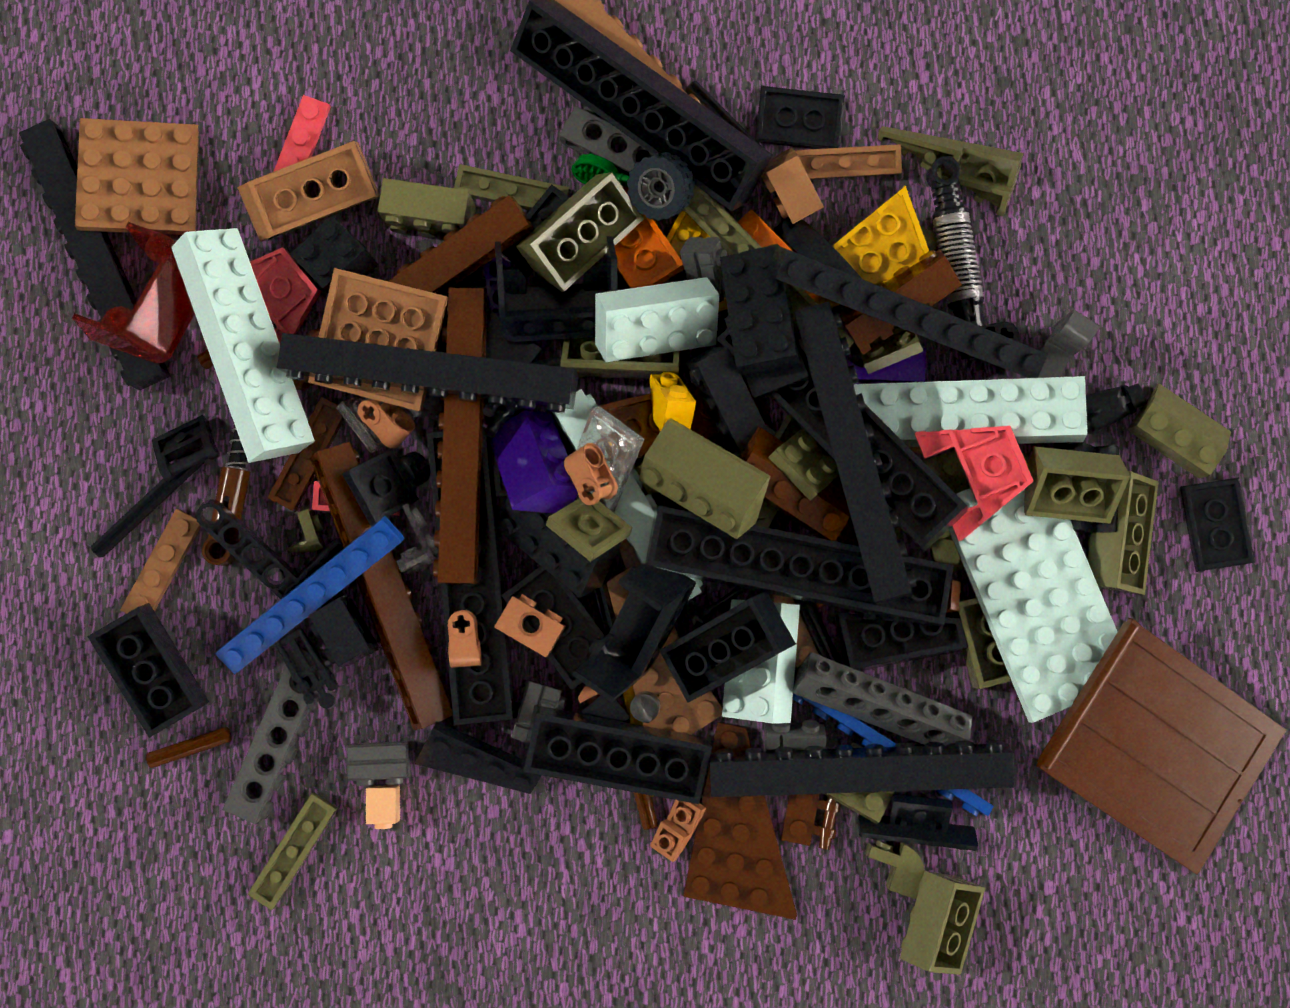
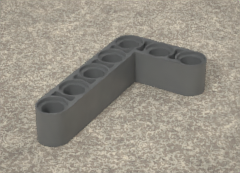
[1021,310,1100,378]

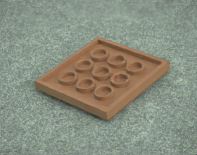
[75,118,199,235]
[308,268,448,411]

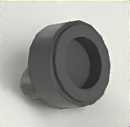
[630,691,661,723]

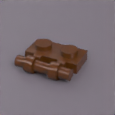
[781,794,841,850]

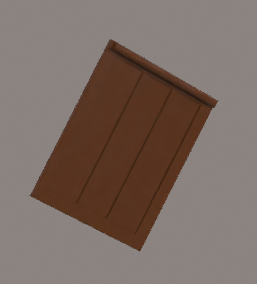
[1036,618,1287,875]

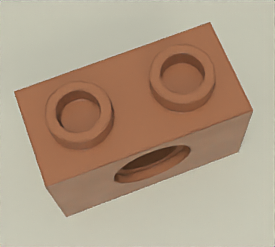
[494,594,566,657]

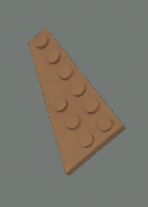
[606,566,723,735]

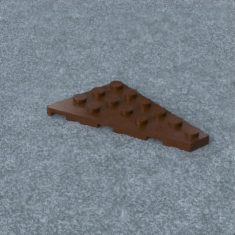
[683,722,797,920]

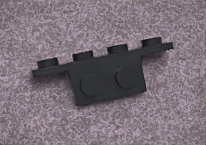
[858,794,978,851]

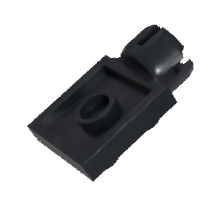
[342,449,431,526]

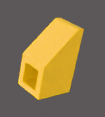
[650,372,696,431]

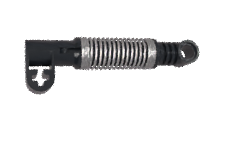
[926,156,1019,360]

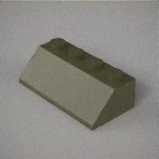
[516,172,644,292]
[561,337,679,380]
[639,418,771,539]
[1087,471,1159,595]

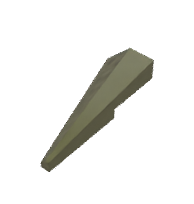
[877,126,1024,216]

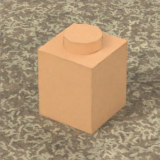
[366,785,400,829]

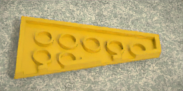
[816,186,929,307]

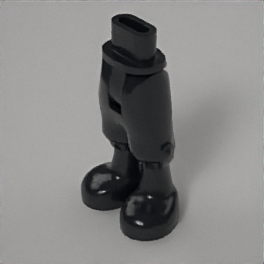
[1055,383,1147,450]

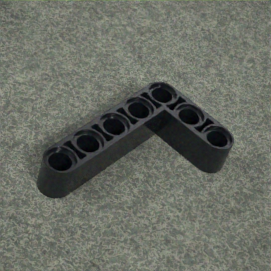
[196,499,344,599]

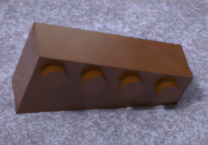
[839,249,962,355]

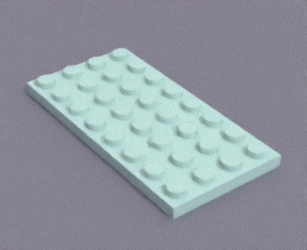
[949,488,1117,723]

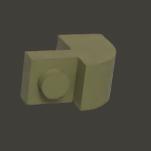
[865,840,925,899]

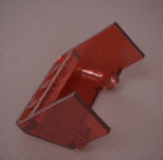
[72,222,195,363]

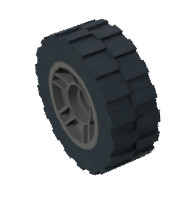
[627,152,695,220]

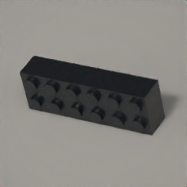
[522,705,712,804]

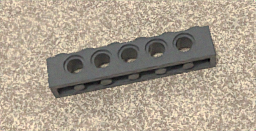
[559,105,719,203]
[222,646,333,824]
[792,652,973,745]

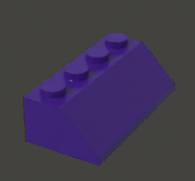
[488,411,578,514]

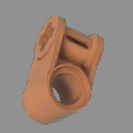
[358,399,415,449]
[564,443,618,505]
[448,610,481,668]

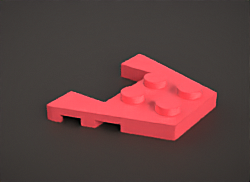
[250,247,322,344]
[914,426,1033,542]

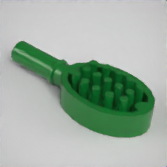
[571,154,630,187]

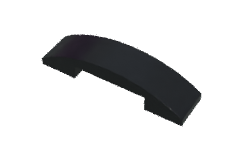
[773,217,862,279]

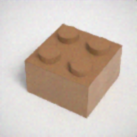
[761,147,824,224]

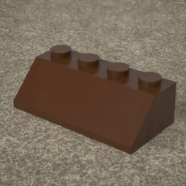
[739,427,850,541]

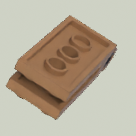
[237,141,380,242]

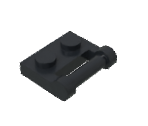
[152,415,220,482]

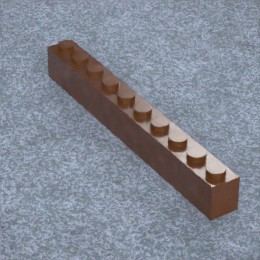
[293,195,535,391]
[433,288,488,584]
[310,442,453,730]

